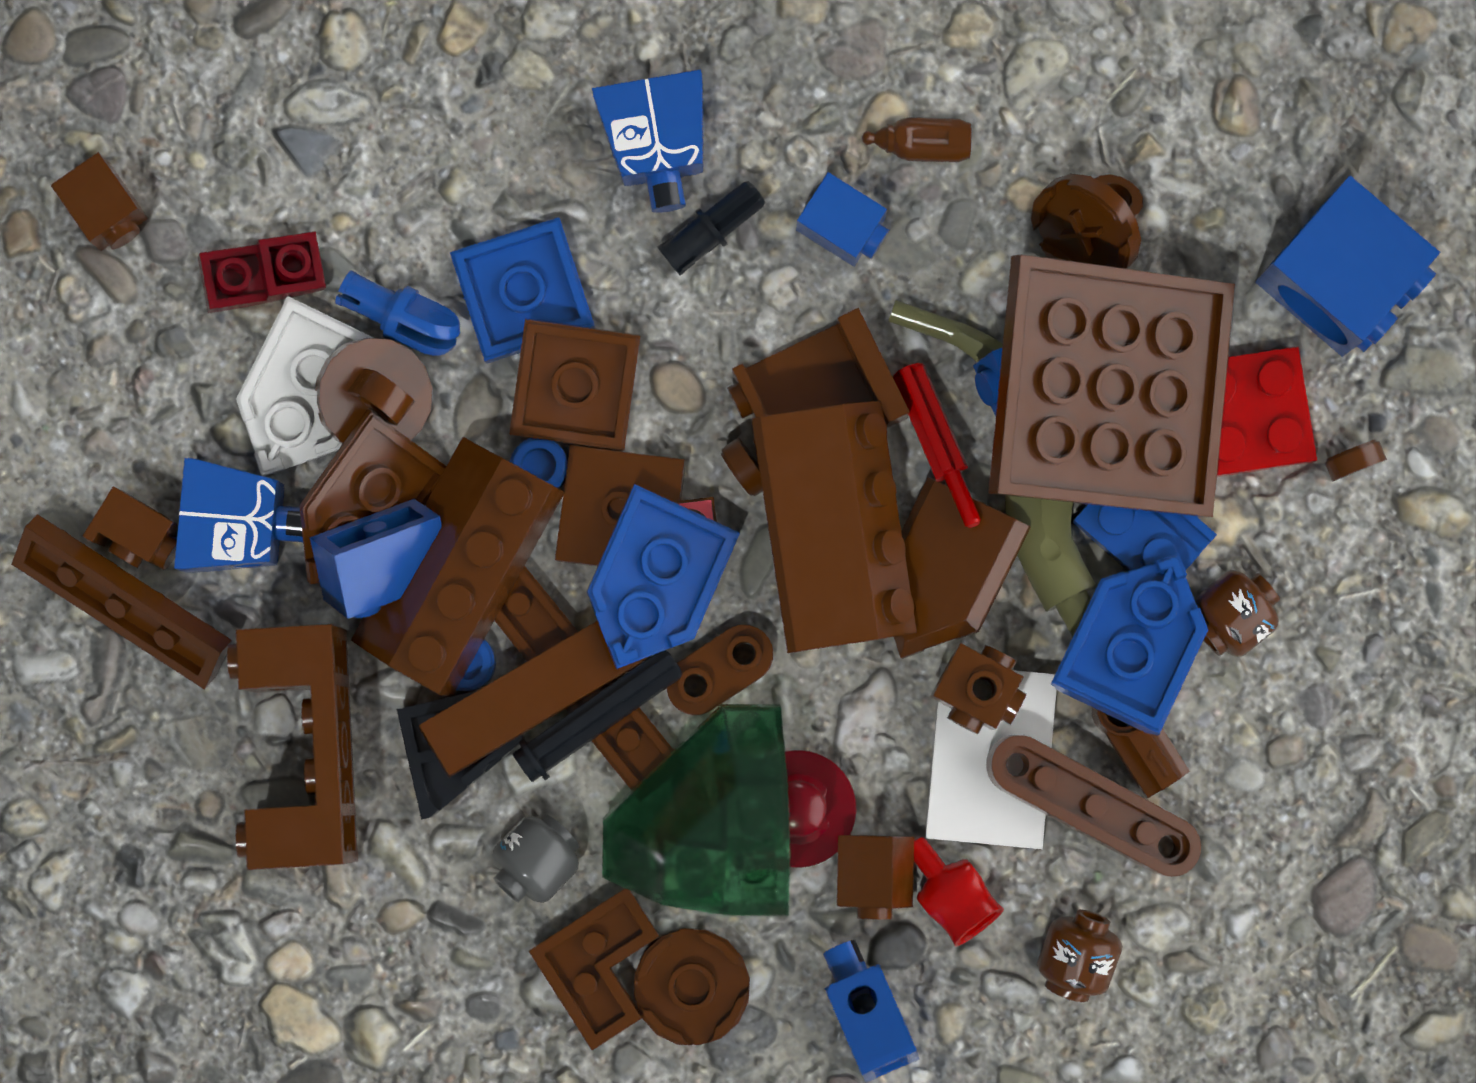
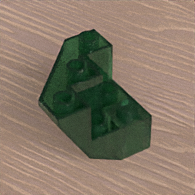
[602,704,790,916]

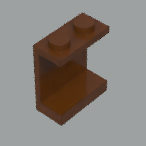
[727,308,910,447]

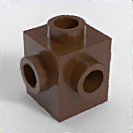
[930,643,1027,735]

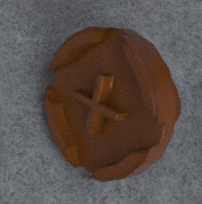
[1031,173,1143,269]

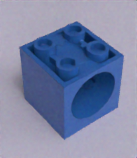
[1255,175,1441,357]

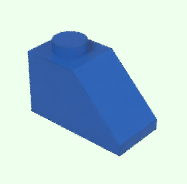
[310,499,442,619]

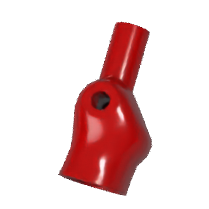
[914,837,1004,947]

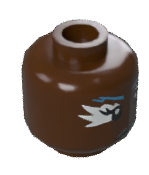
[1195,570,1280,657]
[1037,909,1123,1002]

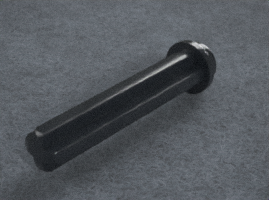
[512,650,683,782]

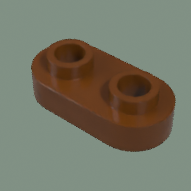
[666,625,773,715]

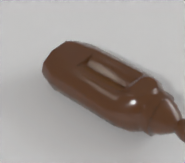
[862,117,971,162]

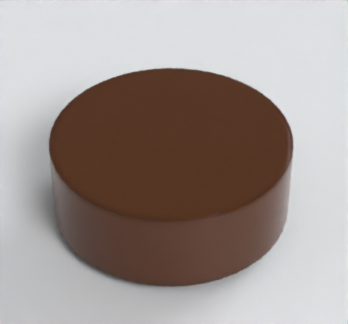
[721,438,763,497]
[1325,439,1387,482]

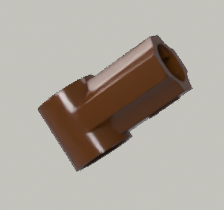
[1091,707,1190,799]

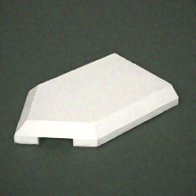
[236,296,373,476]

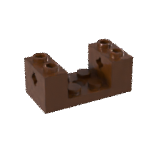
[227,624,358,870]

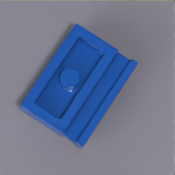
[1072,504,1217,571]

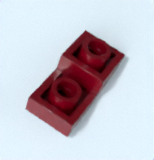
[198,231,326,313]

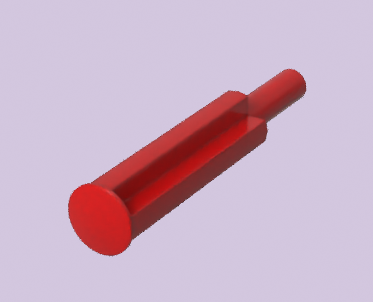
[893,363,981,528]

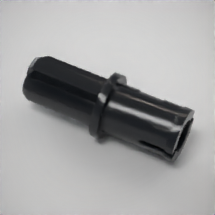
[657,181,765,276]

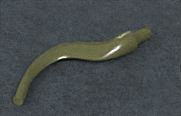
[888,300,1096,637]

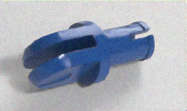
[335,270,460,356]

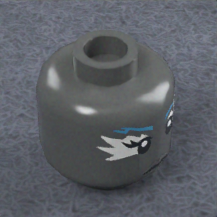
[492,815,580,903]

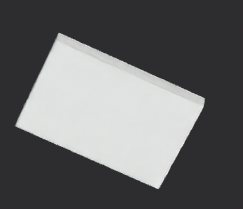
[925,663,1057,849]

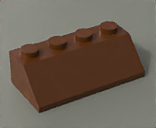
[752,401,917,653]
[351,437,565,696]

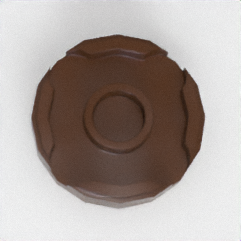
[634,928,750,1045]

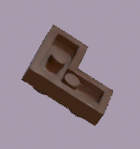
[529,886,660,1051]

